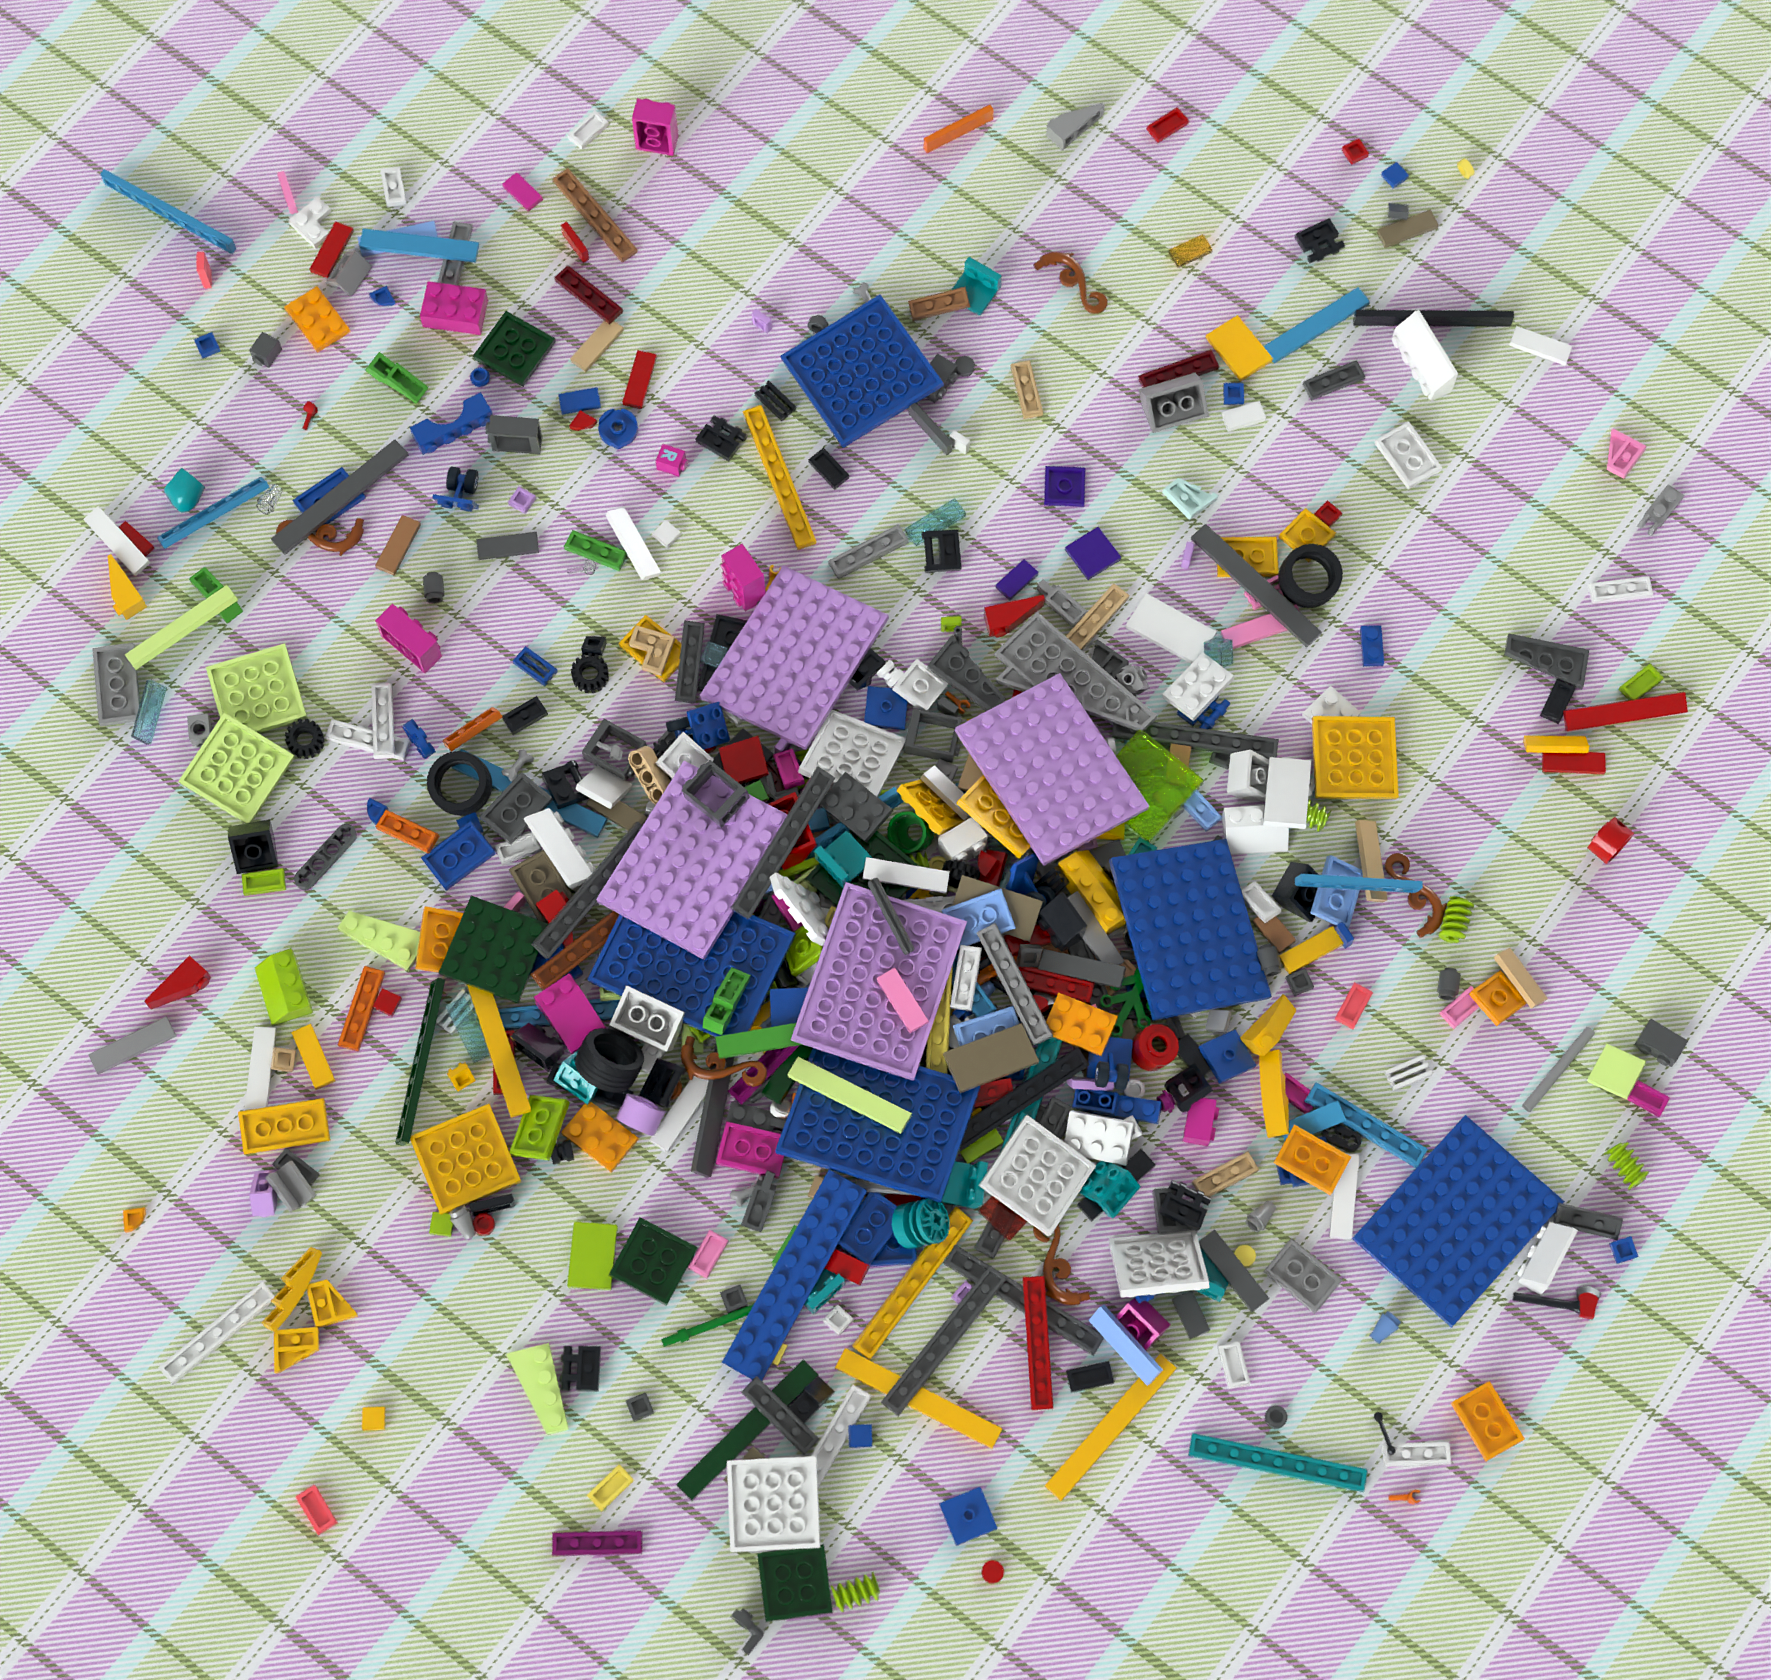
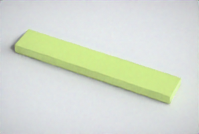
[125,585,238,670]
[788,1057,912,1134]

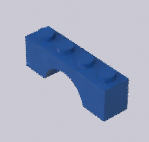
[409,392,493,455]

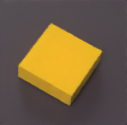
[362,1407,386,1431]

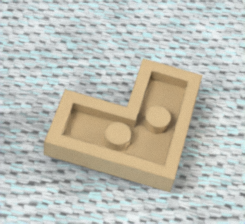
[629,625,675,676]

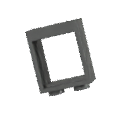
[485,415,543,455]
[904,708,962,763]
[582,718,647,781]
[682,760,750,828]

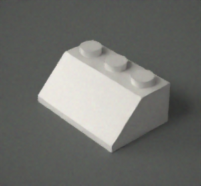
[1222,805,1289,855]
[609,986,685,1052]
[1517,1222,1578,1296]

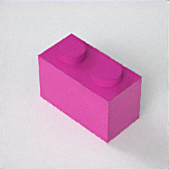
[1182,1098,1219,1146]

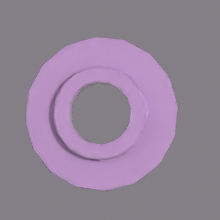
[616,1094,666,1136]

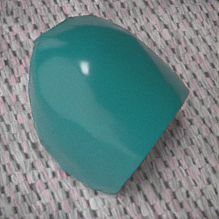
[164,468,205,513]

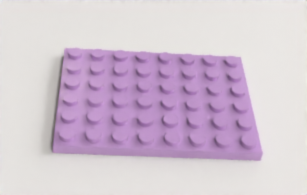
[700,565,889,750]
[955,673,1149,866]
[596,761,787,960]
[791,882,967,1081]

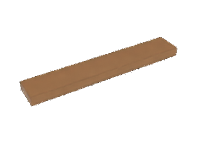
[552,168,638,263]

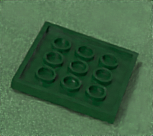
[805,830,919,907]
[439,896,548,1004]

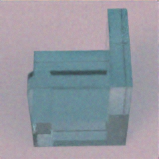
[1204,637,1233,668]

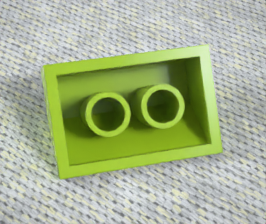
[254,948,313,1026]

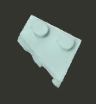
[1162,478,1218,520]

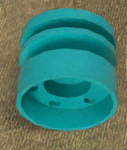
[892,1198,950,1249]

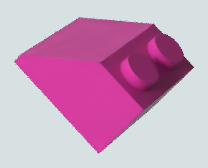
[1116,1298,1171,1351]

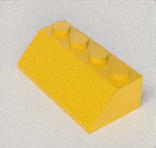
[1056,850,1126,935]

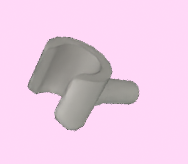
[596,741,623,761]

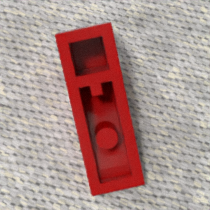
[984,595,1045,638]
[535,889,573,947]
[144,955,211,1010]

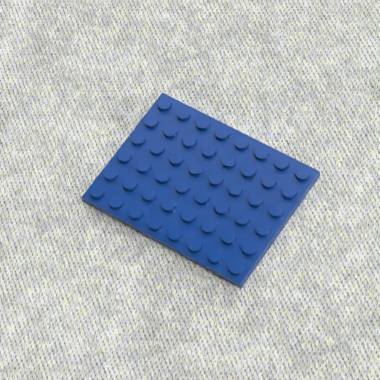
[1109,839,1272,1020]
[587,912,796,1037]
[775,1048,981,1203]
[1352,1115,1565,1328]

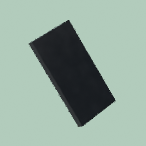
[698,614,748,691]

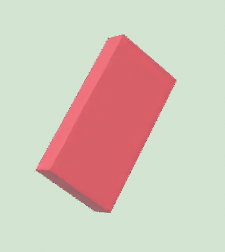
[196,252,212,289]
[1334,982,1373,1029]
[296,1484,338,1535]

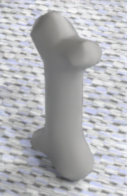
[853,282,871,303]
[502,749,534,782]
[730,1175,764,1207]

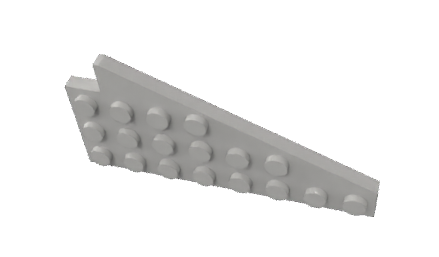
[995,612,1157,732]

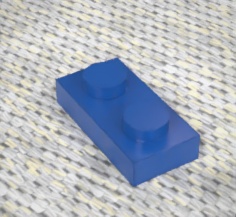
[1360,625,1384,667]

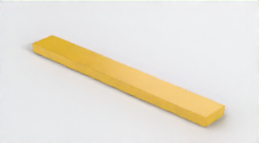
[743,405,816,550]
[467,985,531,1118]
[852,1207,973,1360]
[835,1348,1002,1449]
[1044,1354,1177,1501]

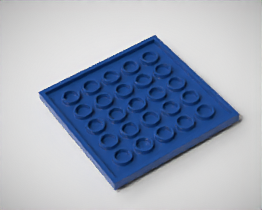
[780,294,944,448]

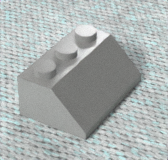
[1139,373,1209,433]

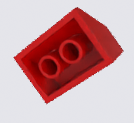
[769,792,817,870]

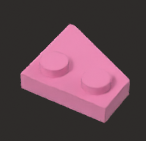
[1607,429,1646,479]

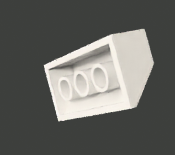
[1392,310,1458,401]
[524,808,596,892]

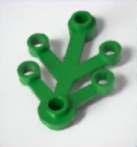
[1099,968,1151,1038]

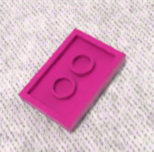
[716,1121,785,1179]

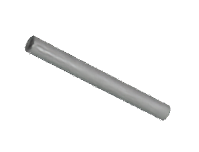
[1522,1027,1595,1112]

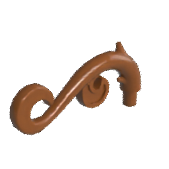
[1033,252,1108,314]
[276,518,364,556]
[1385,853,1447,938]
[681,1036,767,1087]
[1033,1224,1090,1305]

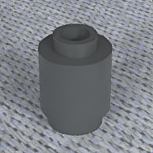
[423,572,445,603]
[1256,944,1282,977]
[1437,968,1461,1000]

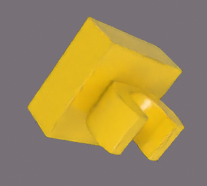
[447,1062,476,1092]

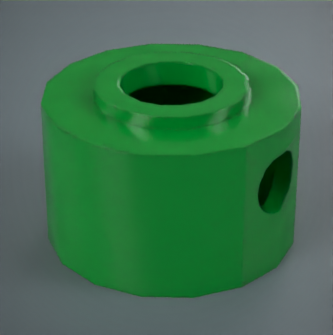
[887,812,934,853]

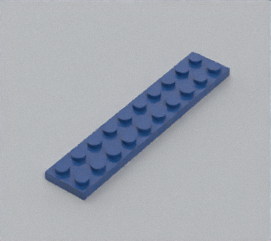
[722,1169,867,1381]

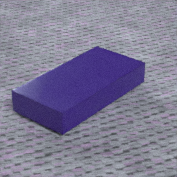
[995,559,1038,601]

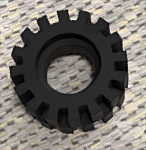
[571,653,609,693]
[285,719,325,759]
[942,860,980,888]

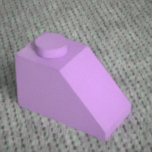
[249,1170,277,1217]

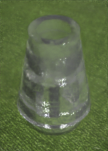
[256,484,283,515]

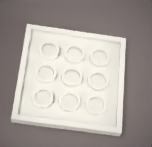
[798,710,906,797]
[979,1115,1096,1237]
[1109,1230,1209,1297]
[727,1456,821,1552]

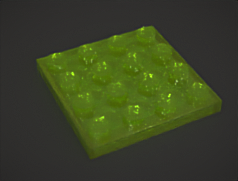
[1116,730,1204,842]

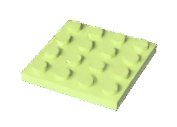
[206,643,308,733]
[178,713,295,824]

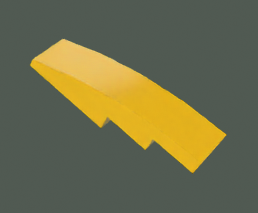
[1259,1049,1289,1138]
[261,1247,322,1332]

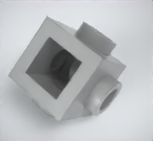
[1116,664,1150,696]

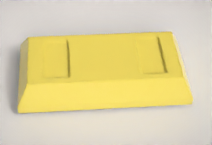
[587,1464,634,1512]

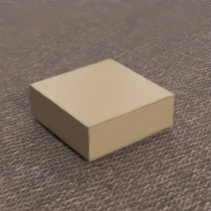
[271,1047,296,1072]

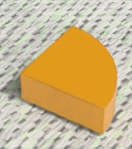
[123,1207,146,1233]

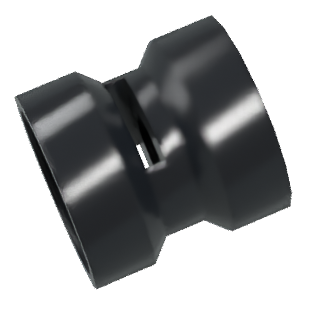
[551,1139,574,1165]

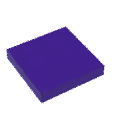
[1044,466,1086,507]
[1065,527,1121,580]

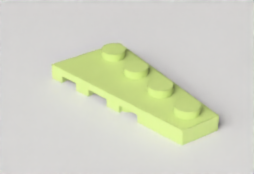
[337,911,420,972]
[506,1343,569,1435]

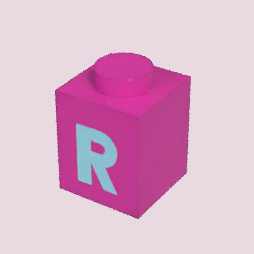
[656,444,688,477]

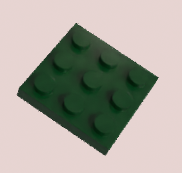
[473,311,556,387]
[609,1217,698,1306]
[757,1544,833,1623]

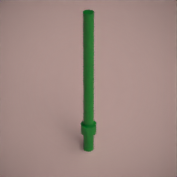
[661,1304,754,1347]

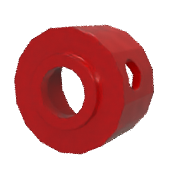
[1587,817,1635,865]
[1131,1024,1179,1071]

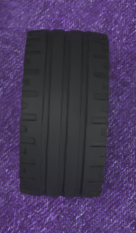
[1278,544,1343,608]
[427,751,492,816]
[575,1028,644,1093]

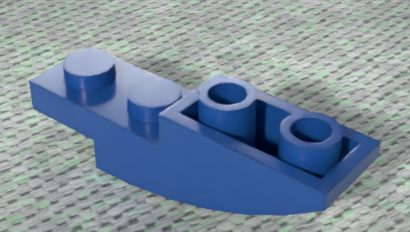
[1072,1089,1162,1124]

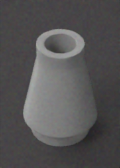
[1246,1201,1276,1233]
[449,1205,476,1239]

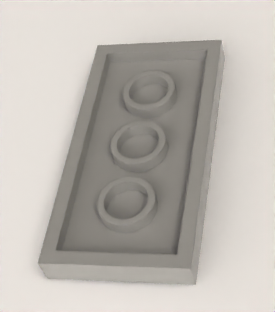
[92,643,142,727]

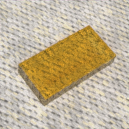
[1168,234,1213,268]

